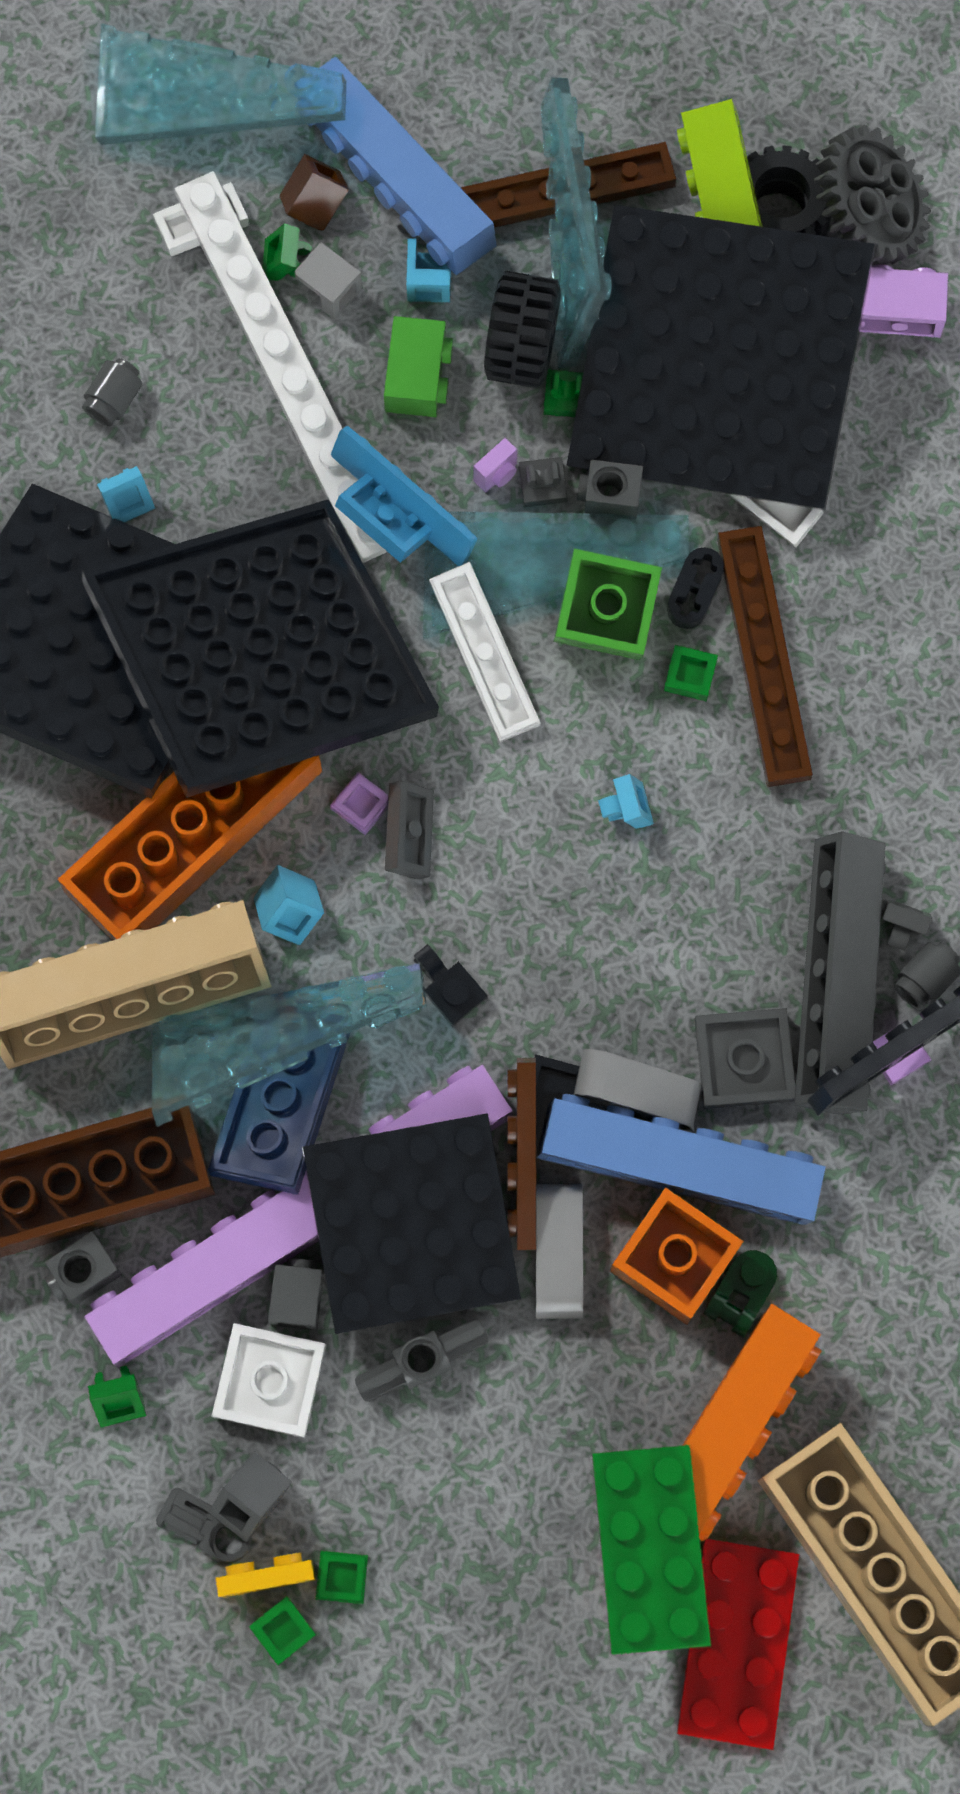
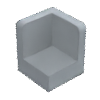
[295,242,362,320]

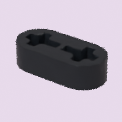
[667,547,724,629]

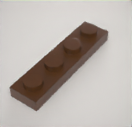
[507,1058,536,1250]

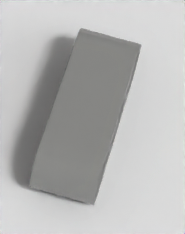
[573,1049,702,1130]
[535,1183,583,1319]

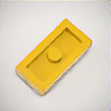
[215,1553,316,1598]

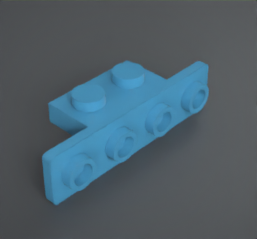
[331,426,477,566]

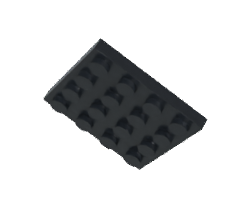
[302,1113,521,1334]

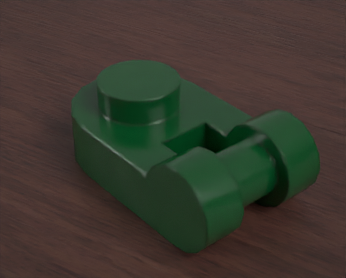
[703,1250,777,1338]

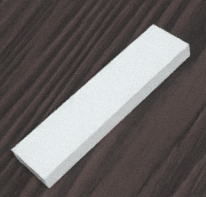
[429,562,541,742]

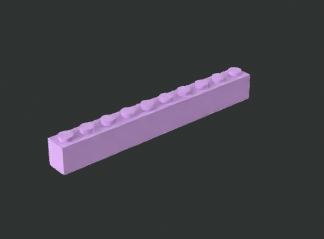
[84,1065,513,1368]

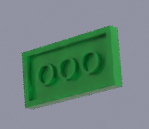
[592,1445,711,1655]

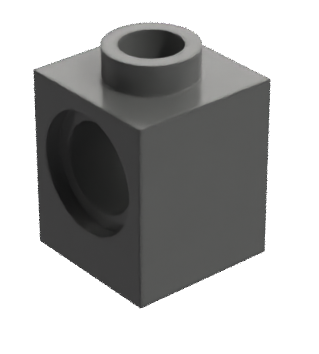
[577,460,643,522]
[45,1231,122,1306]
[268,1258,324,1331]

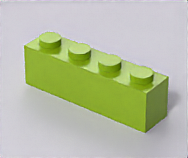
[677,99,762,227]

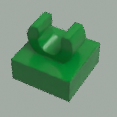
[262,223,312,281]
[543,369,583,417]
[88,1365,147,1428]

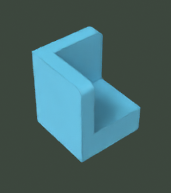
[406,238,451,302]
[254,865,324,945]

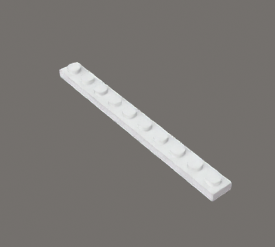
[175,171,387,563]

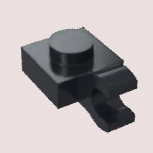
[413,944,488,1027]

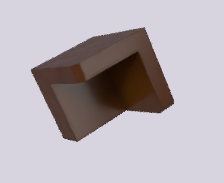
[280,154,349,231]

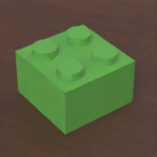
[553,548,662,660]

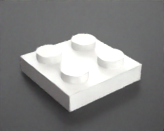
[212,1323,326,1438]

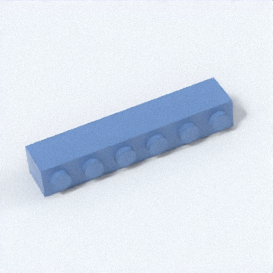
[295,56,496,276]
[536,1094,826,1225]

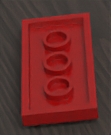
[676,1539,800,1750]

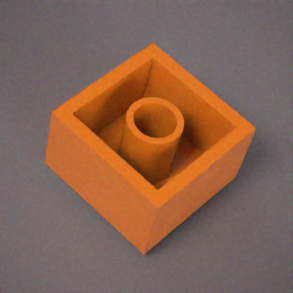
[610,1187,744,1325]

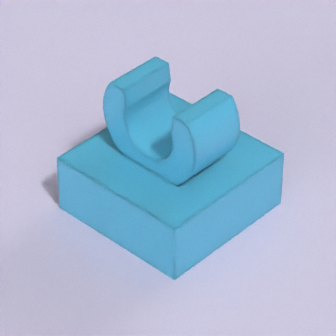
[97,466,155,522]
[598,774,654,829]

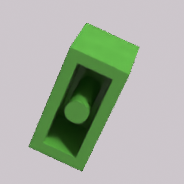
[384,316,453,417]

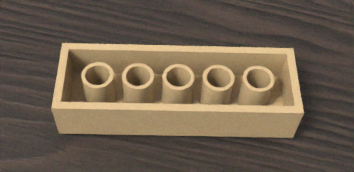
[0,900,271,1069]
[757,1423,960,1727]

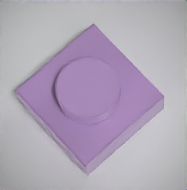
[473,438,517,493]

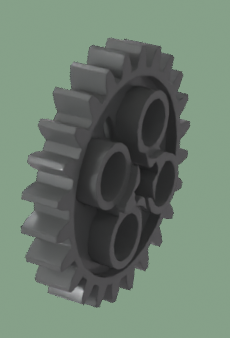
[814,125,931,265]

